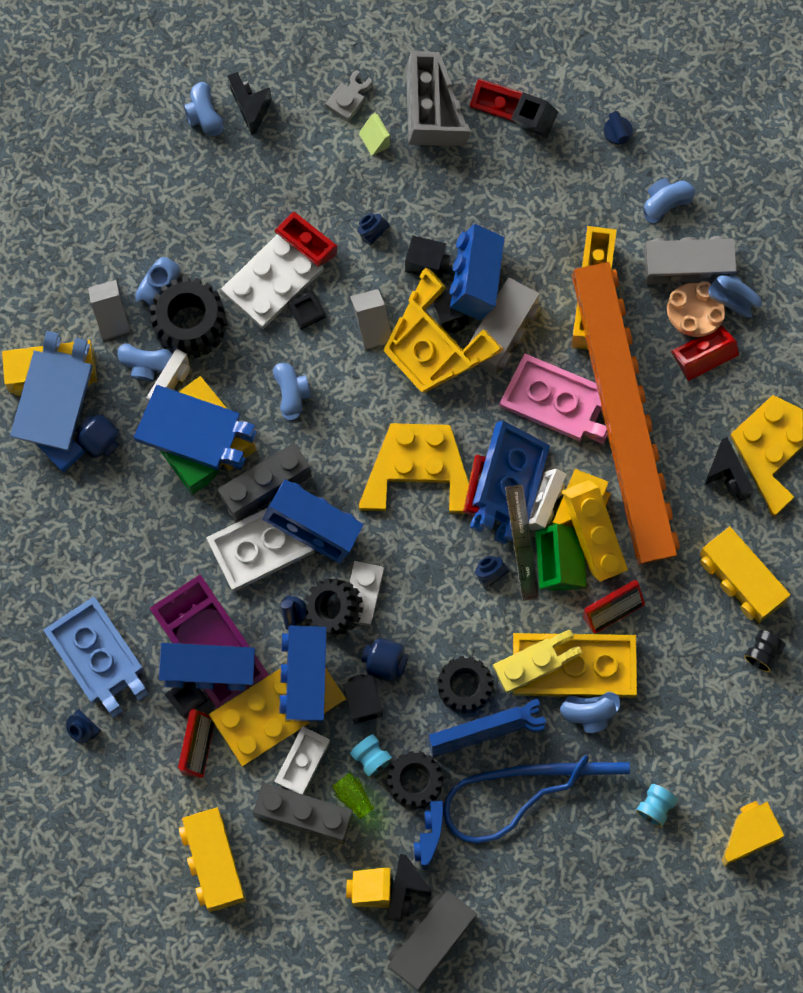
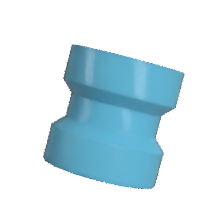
[350,734,393,778]
[636,784,678,827]

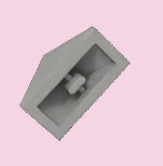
[88,280,131,341]
[350,289,391,350]

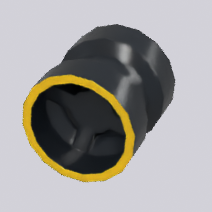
[744,630,786,672]

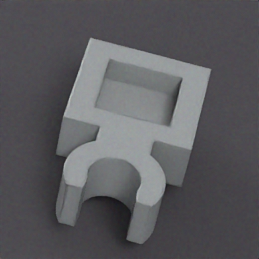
[325,70,372,122]

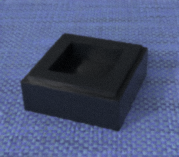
[287,290,327,330]
[164,682,208,719]

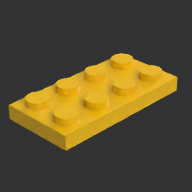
[513,633,637,698]
[209,667,346,767]

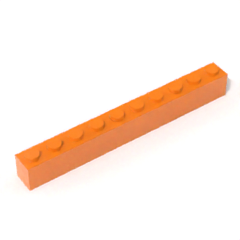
[571,262,680,565]

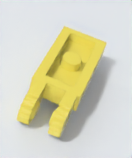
[493,630,583,694]

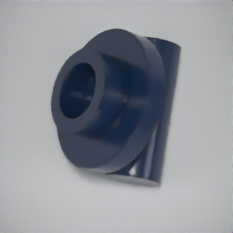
[604,111,633,145]
[358,213,390,246]
[475,556,510,589]
[280,596,308,630]
[66,709,101,743]

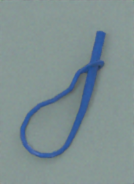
[443,755,630,844]

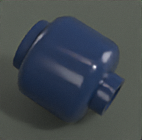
[75,414,120,458]
[361,638,409,682]

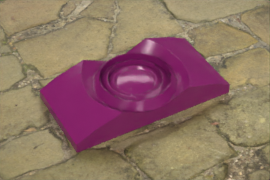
[149,574,269,709]

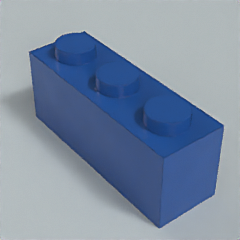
[450,223,504,321]
[261,479,364,564]
[279,626,326,723]
[158,643,255,691]

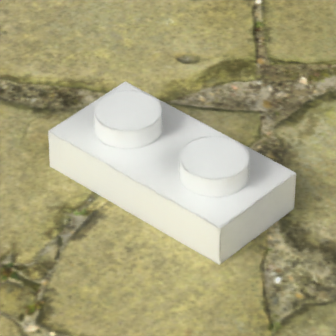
[146,349,190,403]
[529,469,566,530]
[350,561,384,627]
[274,726,330,795]

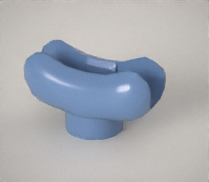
[184,82,224,136]
[643,178,695,223]
[135,257,180,310]
[708,275,762,318]
[117,343,172,382]
[273,363,311,420]
[560,692,620,733]

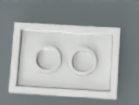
[221,235,324,329]
[206,508,314,592]

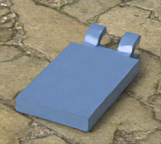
[10,331,93,452]
[43,597,149,718]

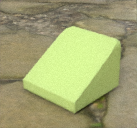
[359,113,390,155]

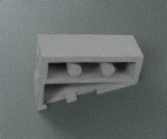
[406,51,471,146]

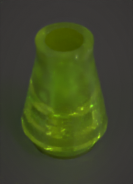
[331,771,374,819]

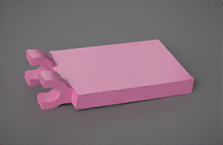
[499,354,608,445]

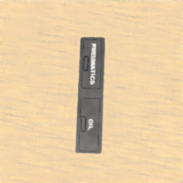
[505,485,539,601]

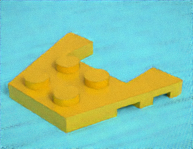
[383,268,504,393]
[730,395,803,517]
[359,423,469,514]

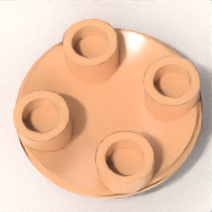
[667,281,725,337]

